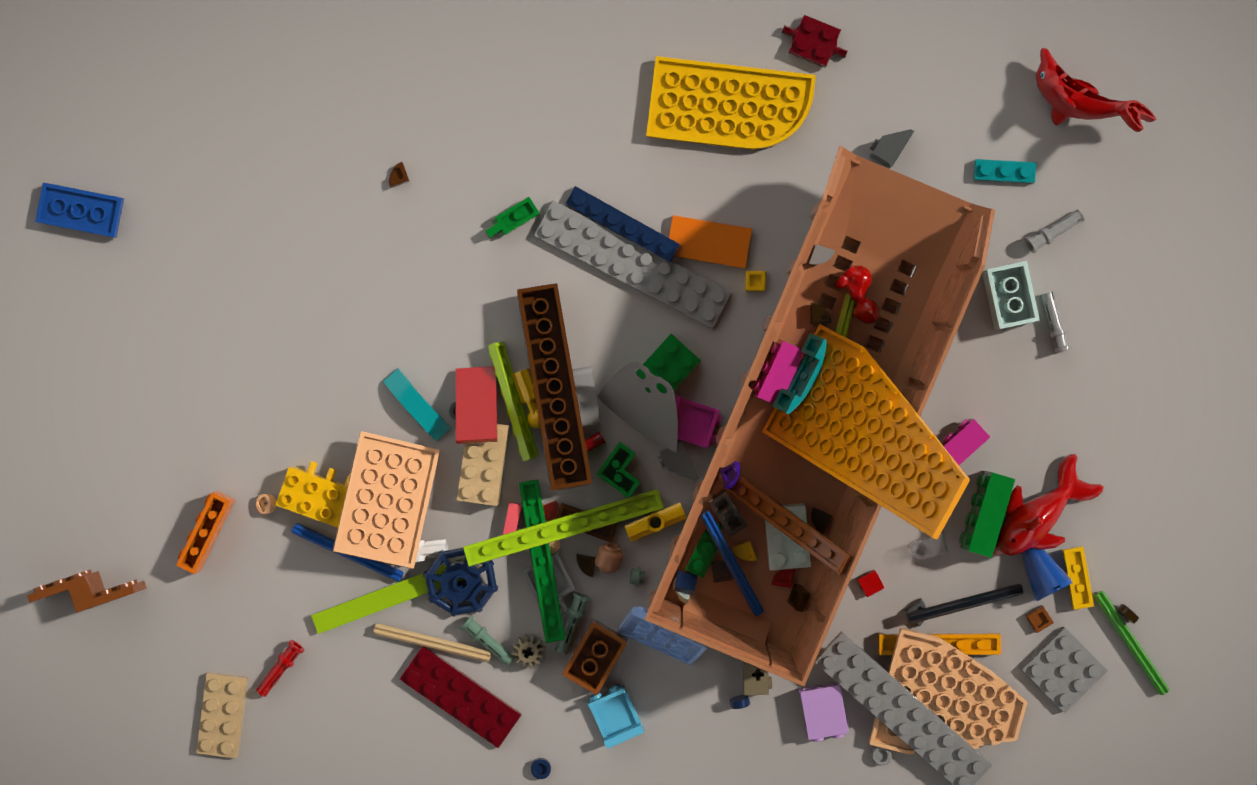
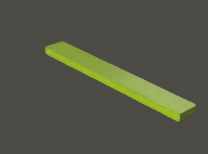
[311,558,464,634]

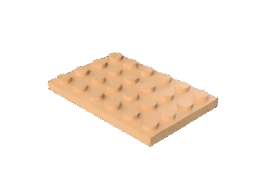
[333,431,440,569]

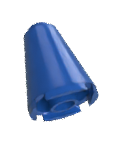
[1021,548,1073,601]

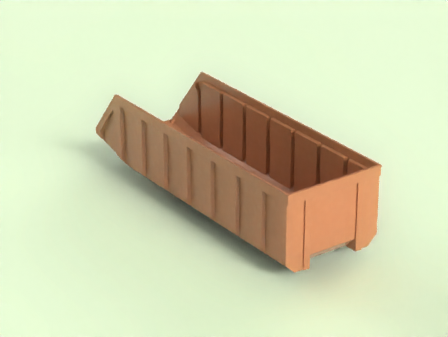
[644,145,995,687]

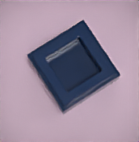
[674,570,697,595]

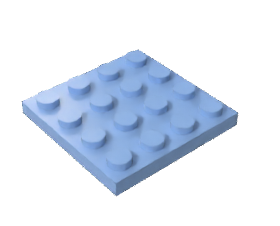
[617,606,708,665]

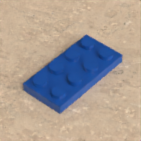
[35,182,124,238]

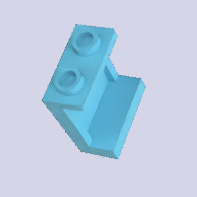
[587,684,644,749]

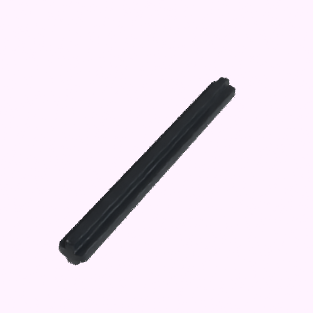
[907,584,1024,624]

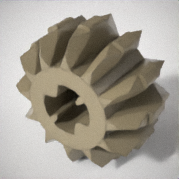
[511,634,546,669]

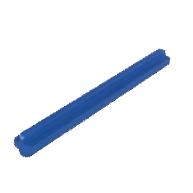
[700,510,764,616]
[292,523,404,582]

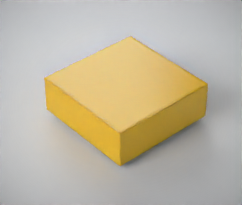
[745,271,766,292]

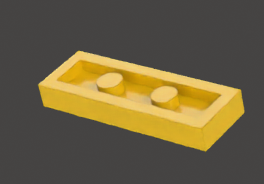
[1062,546,1094,610]

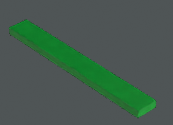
[519,479,565,643]

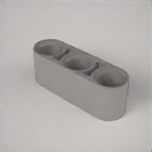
[572,366,601,427]

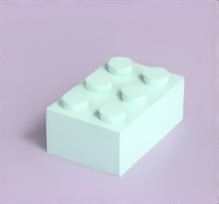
[982,261,1040,330]
[764,503,811,571]

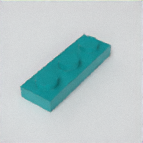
[973,159,1036,184]

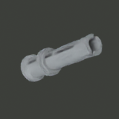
[1025,209,1085,253]
[1041,291,1072,353]

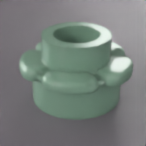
[630,567,644,587]

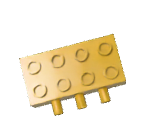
[275,461,350,528]

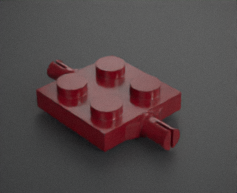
[781,15,848,68]

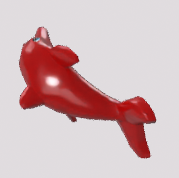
[1036,48,1157,132]
[993,454,1104,556]

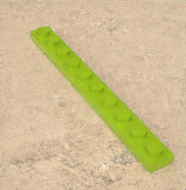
[463,489,664,567]

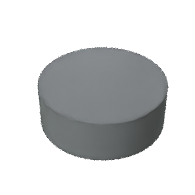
[871,746,892,766]

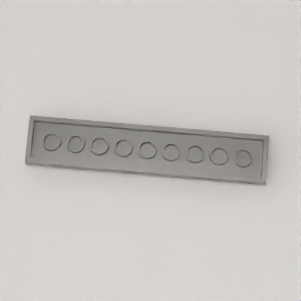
[534,200,731,329]
[815,631,992,785]

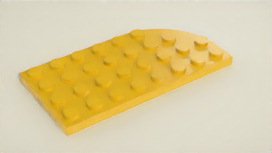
[646,56,816,150]

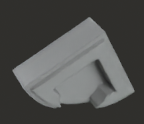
[809,244,835,265]

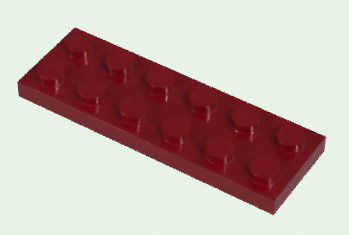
[399,646,522,748]

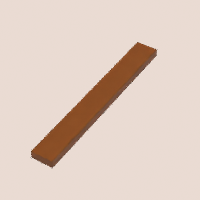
[725,474,852,575]

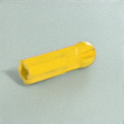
[511,368,540,429]

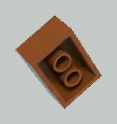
[562,619,628,695]

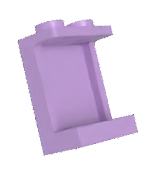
[798,682,849,742]

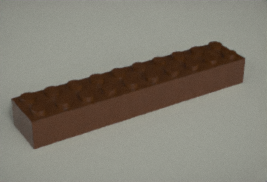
[517,283,592,492]

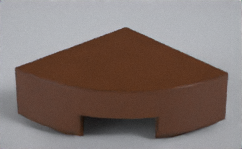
[389,162,410,188]

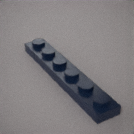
[565,186,680,263]

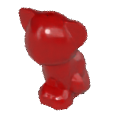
[834,265,880,324]

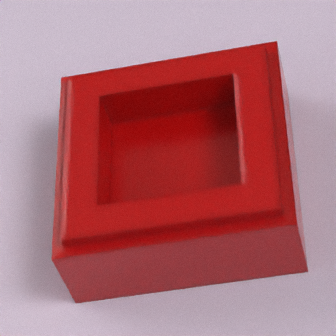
[857,570,885,598]

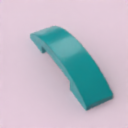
[773,333,827,414]
[383,368,451,441]

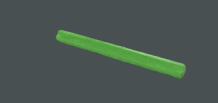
[1094,591,1169,695]

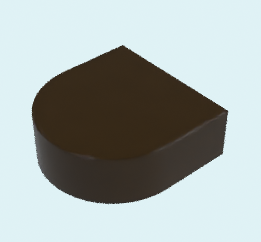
[1117,604,1139,624]

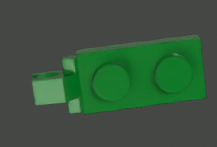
[485,197,540,239]
[685,522,723,578]

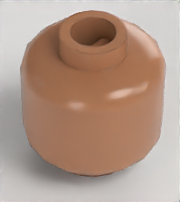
[595,542,624,574]

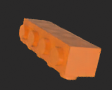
[176,491,236,574]

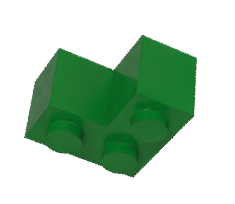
[596,441,641,498]

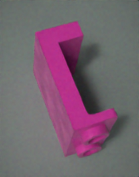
[674,395,722,448]

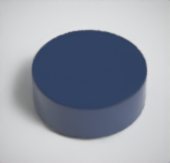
[729,695,750,709]
[531,758,551,779]

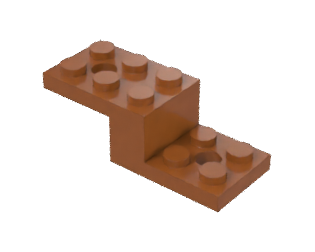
[27,569,147,613]

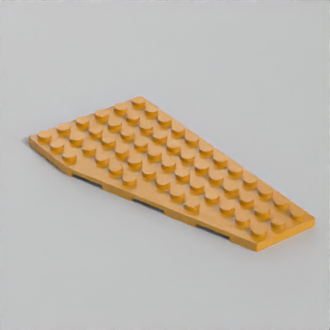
[762,324,970,539]

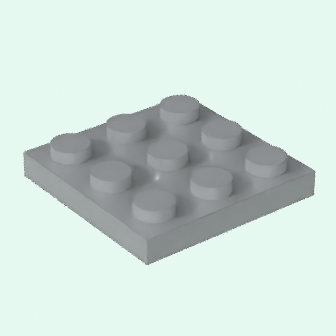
[1021,627,1108,713]

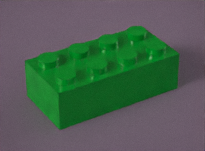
[635,333,701,394]
[959,470,1015,558]

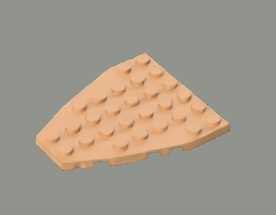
[868,627,1028,754]

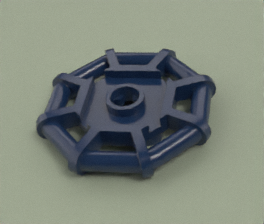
[423,548,498,617]

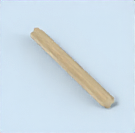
[373,623,491,662]

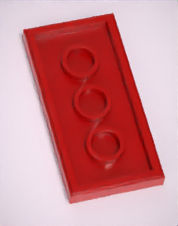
[456,366,498,444]

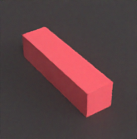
[503,502,522,535]

